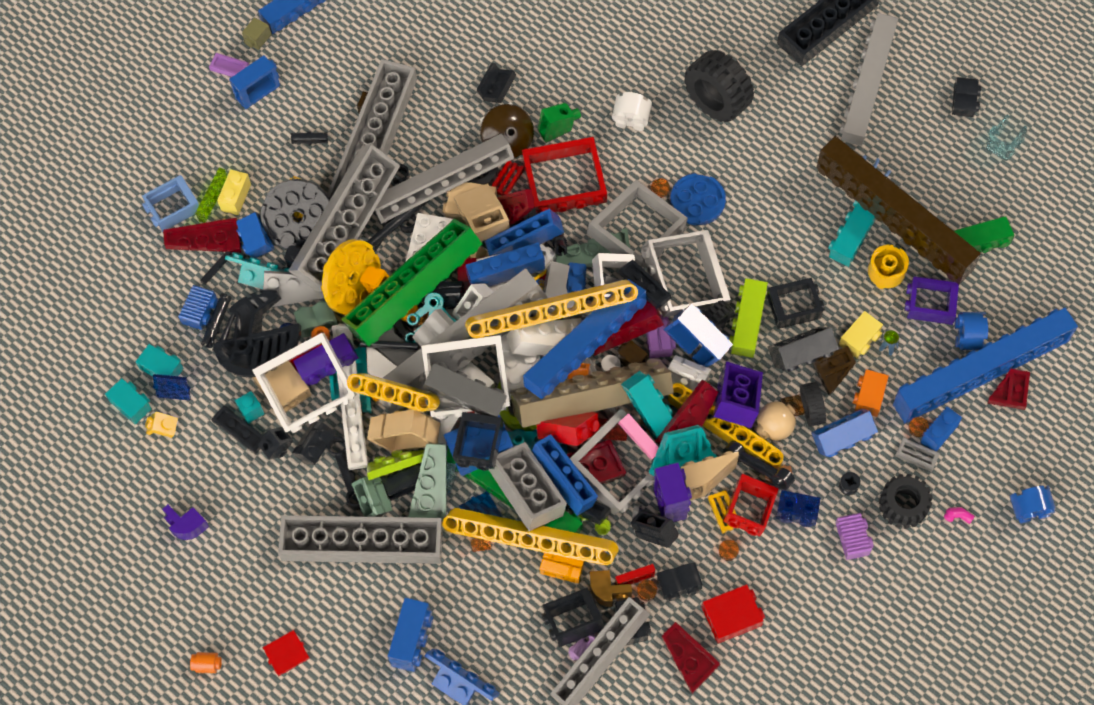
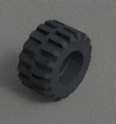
[879,474,933,529]

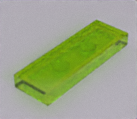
[195,167,227,223]

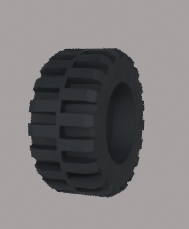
[684,50,754,122]

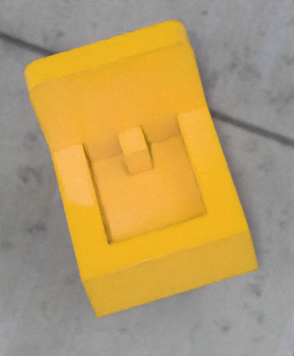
[145,412,178,438]

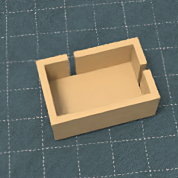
[367,408,440,452]

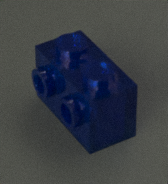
[776,490,821,527]

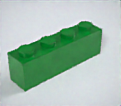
[954,216,1015,253]

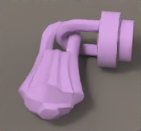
[568,634,596,660]

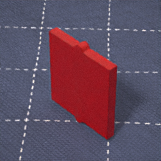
[262,630,310,677]

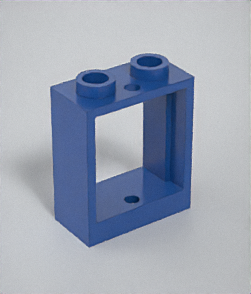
[229,55,280,110]

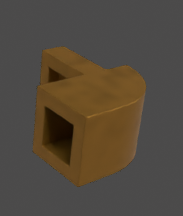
[590,570,632,607]

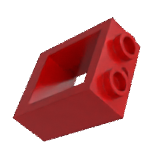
[723,474,779,537]

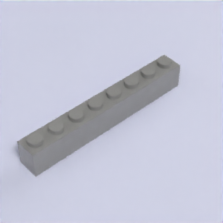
[839,13,899,146]
[374,134,514,224]

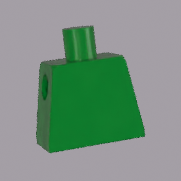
[537,103,581,143]

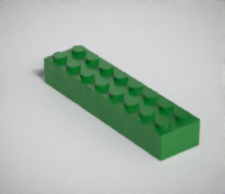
[341,219,482,346]

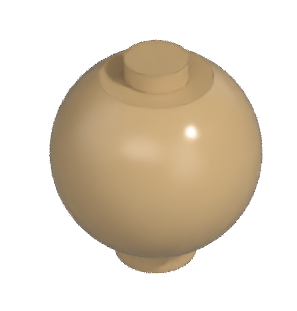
[754,401,796,441]

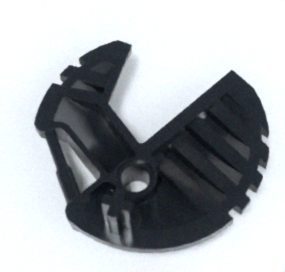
[212,290,301,378]

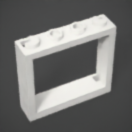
[253,333,357,433]
[421,335,510,419]

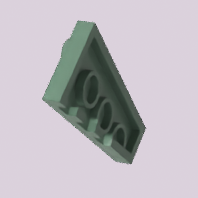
[555,228,630,268]

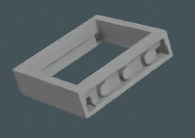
[587,180,688,268]
[641,230,731,318]
[570,408,659,516]

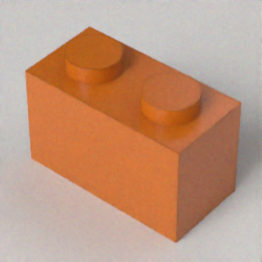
[853,369,889,417]

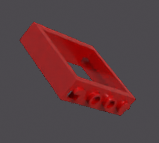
[522,137,607,214]

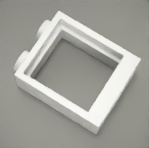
[592,253,635,299]

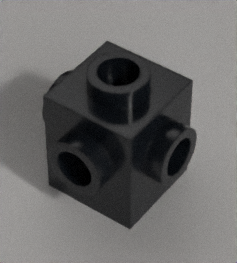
[258,427,293,459]

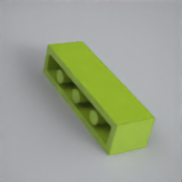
[729,278,768,358]

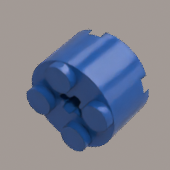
[954,312,988,350]
[1009,485,1056,524]

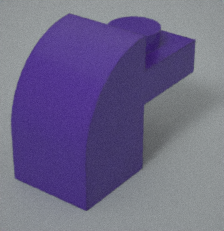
[162,504,209,540]

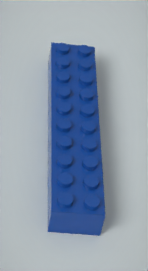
[893,308,1078,424]

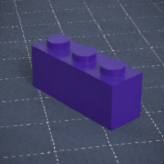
[294,333,359,386]

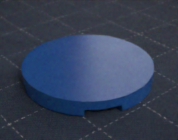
[670,173,726,225]

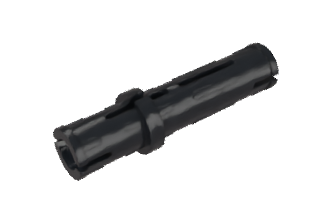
[201,293,232,348]

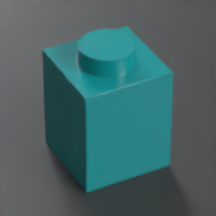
[235,391,265,424]

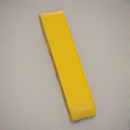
[347,373,440,412]

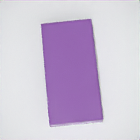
[209,53,249,77]

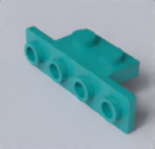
[225,252,290,289]

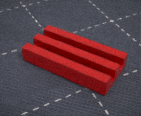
[492,160,525,196]
[615,564,656,585]

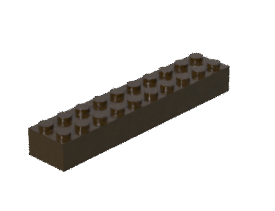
[816,135,981,285]

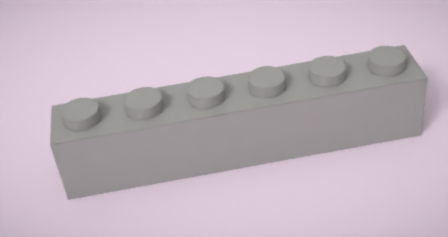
[550,597,651,705]

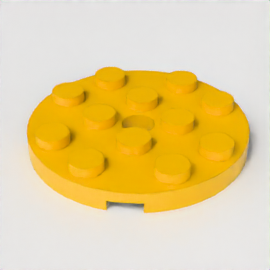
[321,239,381,315]

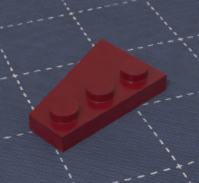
[661,622,721,695]

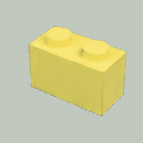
[217,169,251,215]
[839,311,883,359]

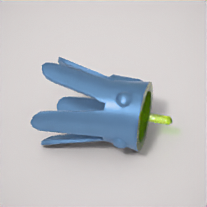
[879,330,899,356]

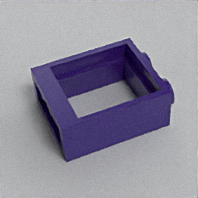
[904,276,959,325]

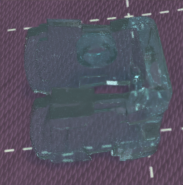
[986,114,1027,161]

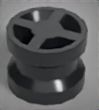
[839,472,861,496]

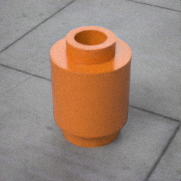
[190,652,222,674]

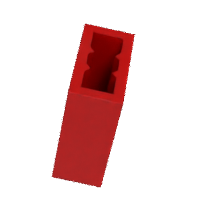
[536,412,599,446]
[701,584,765,644]

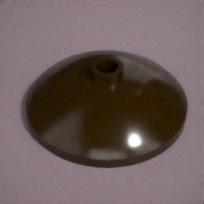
[480,104,534,158]

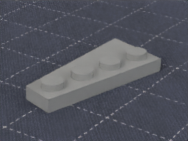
[263,271,324,307]

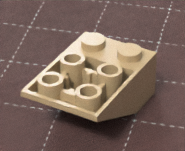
[454,184,509,242]
[680,451,739,500]

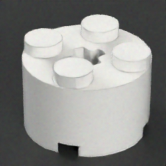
[612,92,652,131]

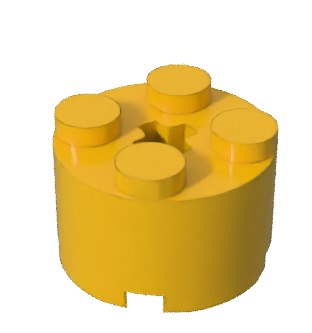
[868,244,909,289]

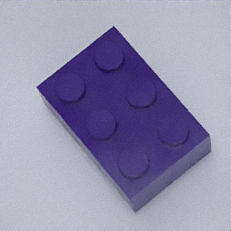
[714,361,763,428]
[653,463,692,522]

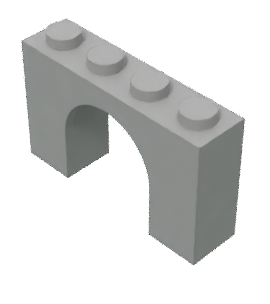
[543,261,621,321]

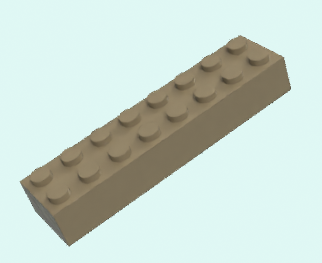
[510,359,674,427]

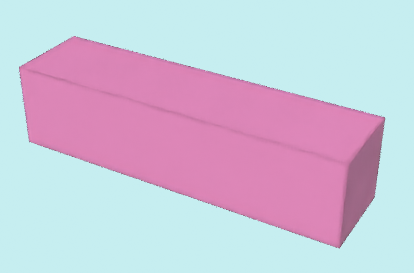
[618,413,659,460]

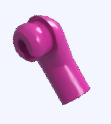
[944,507,975,524]

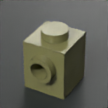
[242,17,271,50]

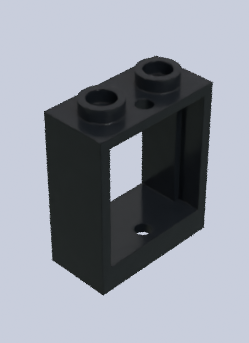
[766,277,825,329]
[453,412,504,471]
[541,587,604,647]

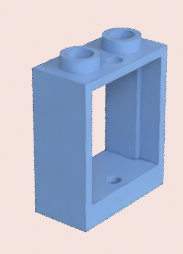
[142,175,201,232]

